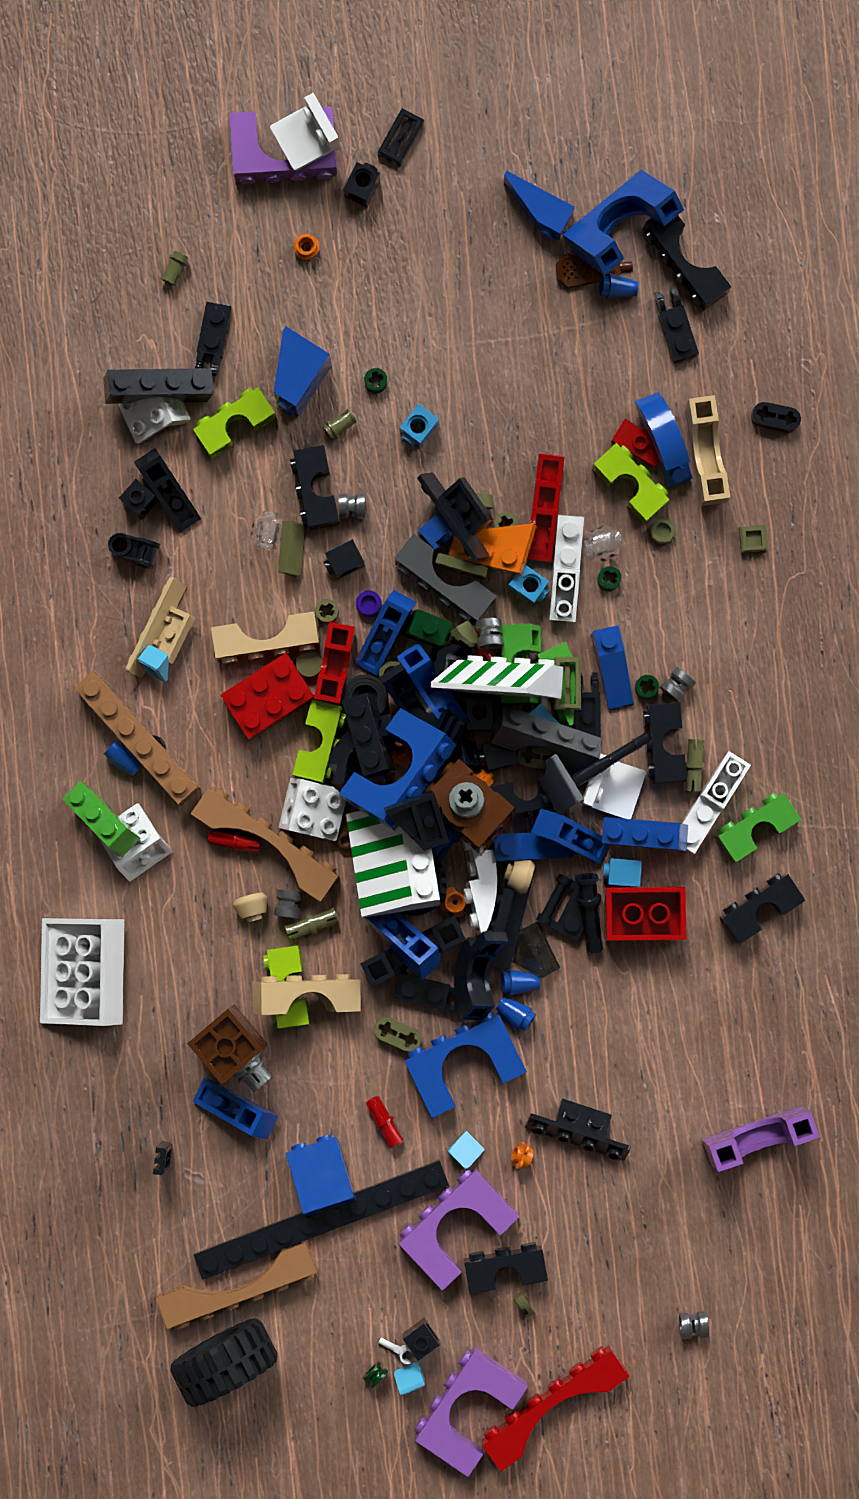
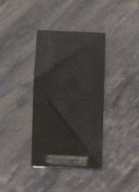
[513,921,560,978]

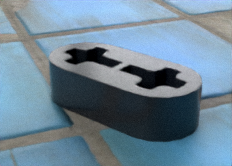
[751,402,801,433]

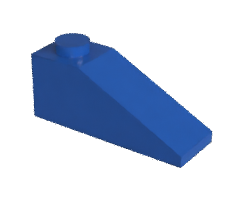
[503,171,575,241]
[354,590,416,676]
[591,625,634,710]
[531,808,608,864]
[494,833,573,861]
[365,912,441,979]
[193,1078,278,1139]

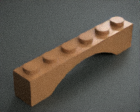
[74,671,200,805]
[191,787,339,902]
[156,1240,318,1330]

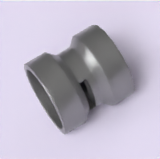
[339,493,365,519]
[476,618,504,649]
[659,667,696,702]
[274,889,303,918]
[679,1311,709,1340]

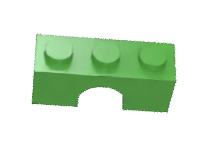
[500,624,541,705]
[62,780,140,857]
[715,792,801,863]

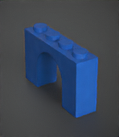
[563,170,684,275]
[339,708,456,831]
[404,1011,527,1118]

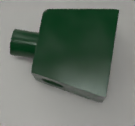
[402,609,456,650]

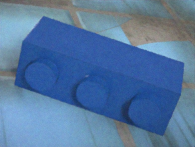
[602,817,689,851]

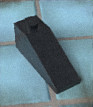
[134,448,201,532]

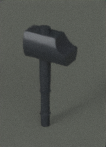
[539,732,651,814]

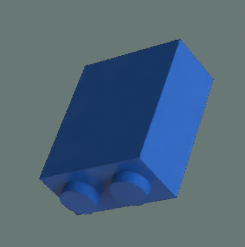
[286,1135,357,1217]

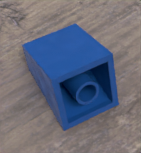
[274,326,332,417]

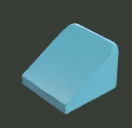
[138,645,169,682]
[448,1131,485,1170]
[394,1362,425,1396]

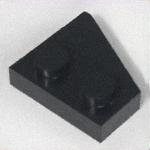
[434,640,472,678]
[384,790,449,851]

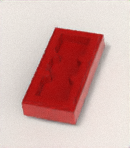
[611,419,659,469]

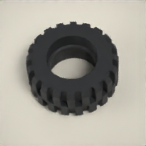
[170,1318,278,1407]

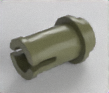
[161,251,188,286]
[323,409,357,440]

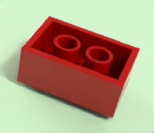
[220,653,314,741]
[604,887,686,941]

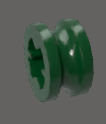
[364,368,387,394]
[597,566,621,591]
[635,675,659,699]
[362,1361,388,1388]

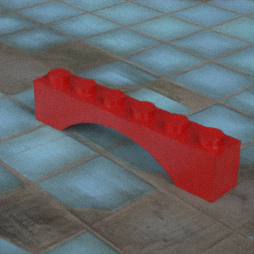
[482,1345,630,1472]

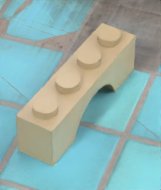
[686,395,730,506]
[211,611,320,664]
[252,974,361,1015]

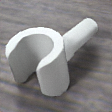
[378,1337,412,1364]

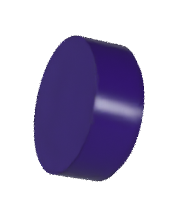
[356,590,382,617]

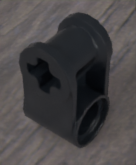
[108,533,161,569]

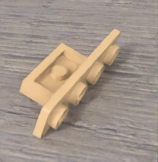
[125,577,195,678]

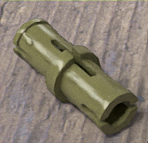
[685,739,705,792]
[284,908,339,941]

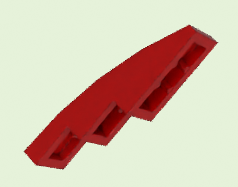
[527,453,565,562]

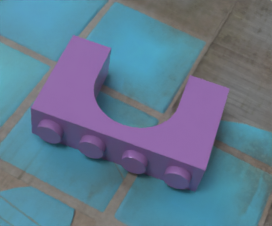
[230,107,337,184]
[702,1106,820,1172]
[399,1168,519,1291]
[414,1346,528,1477]

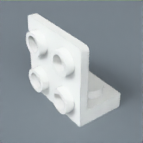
[270,93,340,171]
[118,397,191,444]
[581,754,646,819]
[278,777,346,841]
[99,803,172,882]

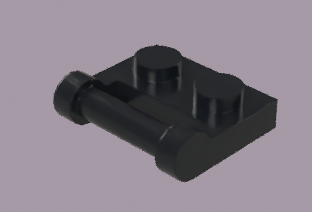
[535,873,601,941]

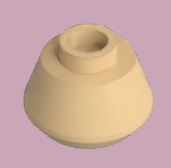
[503,860,535,894]
[233,892,267,923]

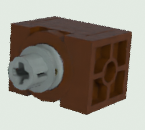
[424,759,516,856]
[187,1004,272,1092]

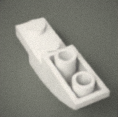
[549,515,584,622]
[682,751,751,854]
[461,839,497,935]

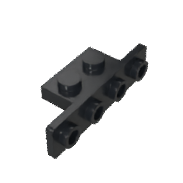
[417,472,493,561]
[487,863,535,970]
[525,1098,631,1161]

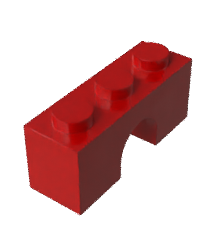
[314,622,356,706]

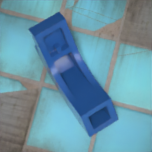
[635,392,693,488]
[397,642,470,734]

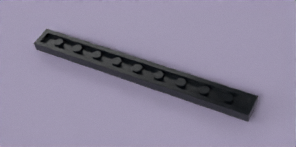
[194,1159,449,1280]

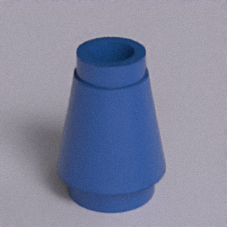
[599,273,638,299]
[103,739,142,776]
[501,969,540,996]
[496,996,536,1031]

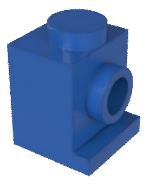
[418,513,454,553]

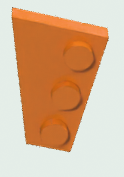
[448,523,536,575]

